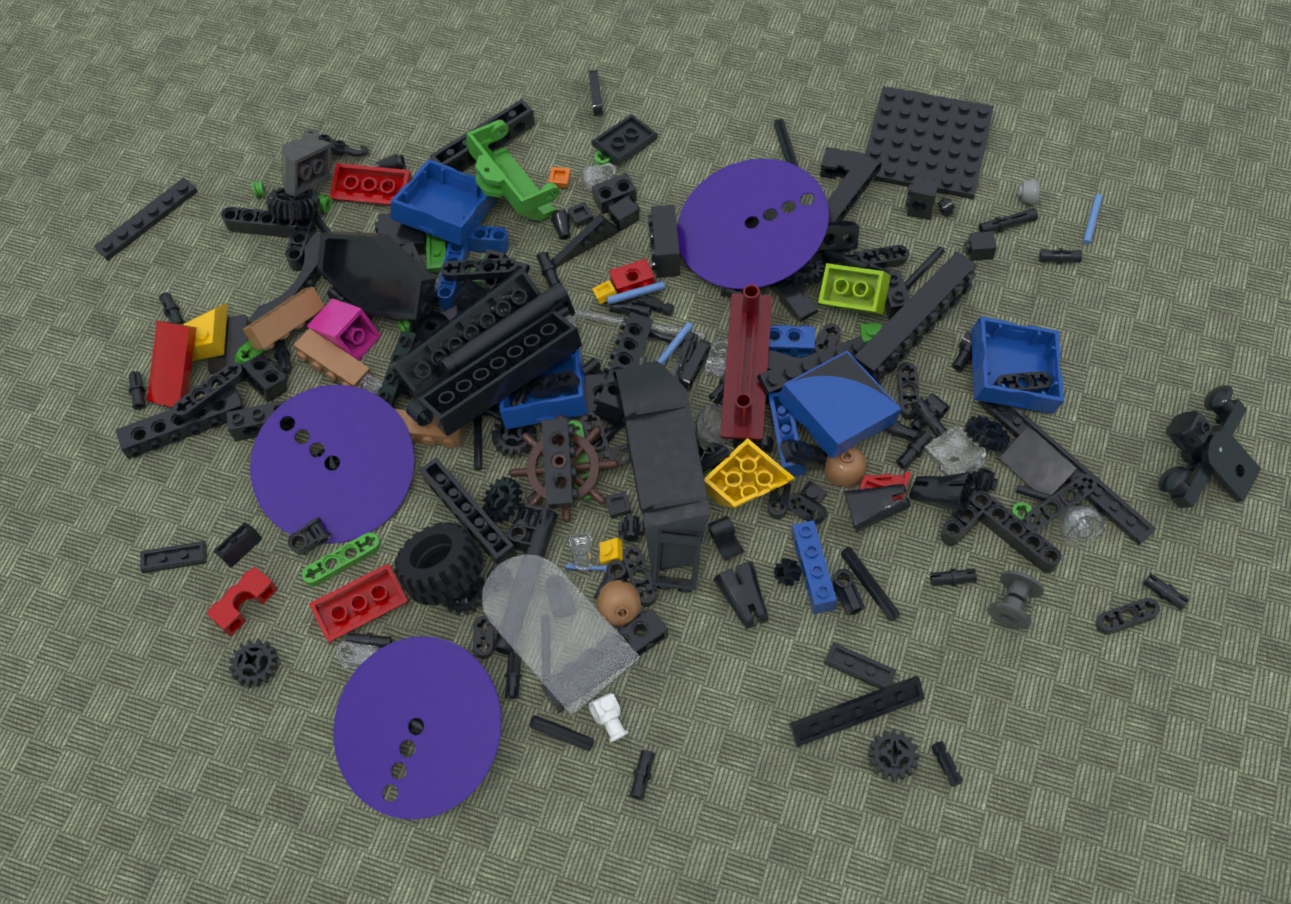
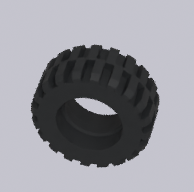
[394,522,483,606]

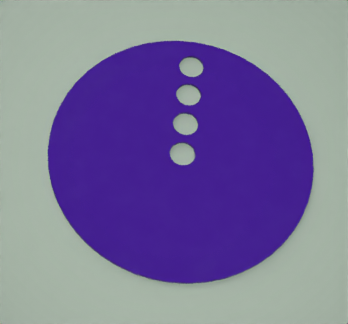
[677,159,829,289]
[250,385,414,544]
[333,637,502,819]

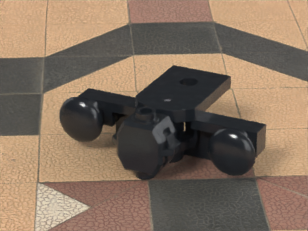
[1158,385,1261,508]

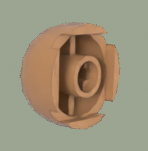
[824,447,867,488]
[596,580,641,626]

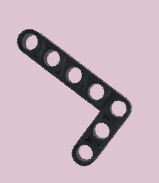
[221,207,317,271]
[941,491,1062,573]

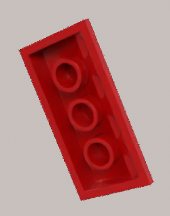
[329,163,413,206]
[147,320,197,407]
[309,563,408,643]

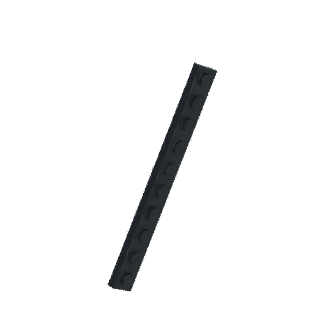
[978,401,1156,545]

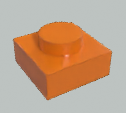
[548,167,571,188]

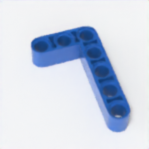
[437,225,509,311]

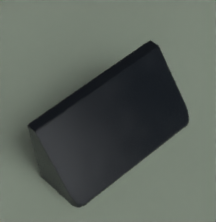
[213,522,262,567]

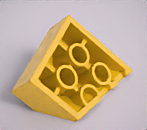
[182,303,228,361]
[704,438,795,508]

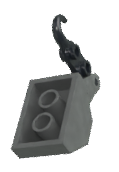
[281,130,368,197]

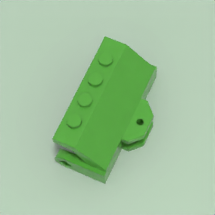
[467,120,560,221]

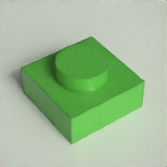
[860,323,881,345]

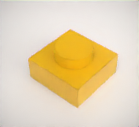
[592,280,617,305]
[600,537,623,565]

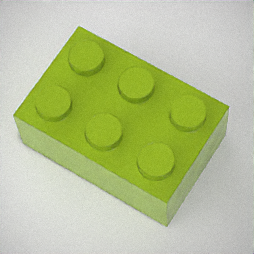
[818,263,891,315]

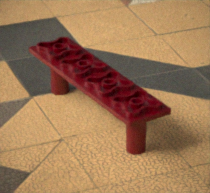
[720,284,772,441]

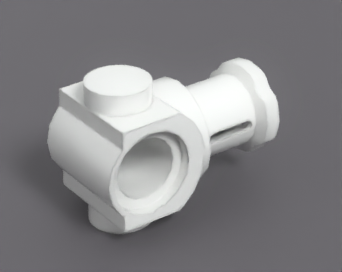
[589,693,629,743]

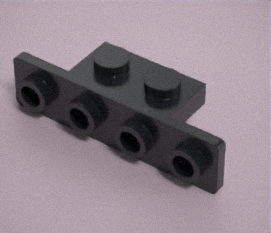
[378,332,418,407]

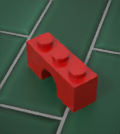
[206,566,278,637]

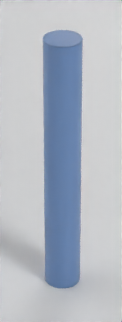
[1083,194,1103,245]
[606,281,665,305]
[657,322,694,365]

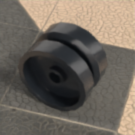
[409,308,451,347]

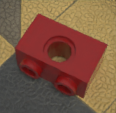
[609,258,655,294]

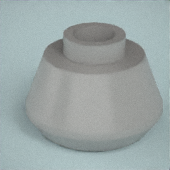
[1017,178,1040,205]

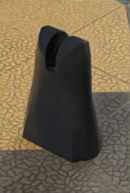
[909,472,976,512]
[844,484,911,532]
[713,562,769,629]

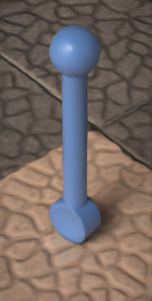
[565,564,608,573]

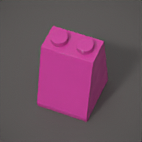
[306,299,381,361]

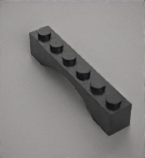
[248,233,322,324]

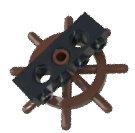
[509,415,619,523]

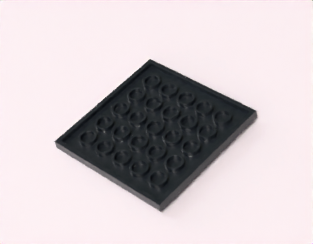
[865,86,994,200]

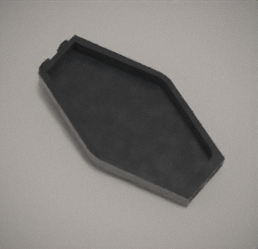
[317,231,438,320]

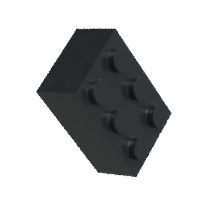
[648,205,680,278]

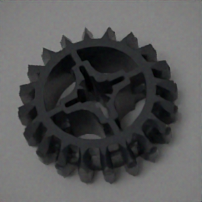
[266,188,320,221]

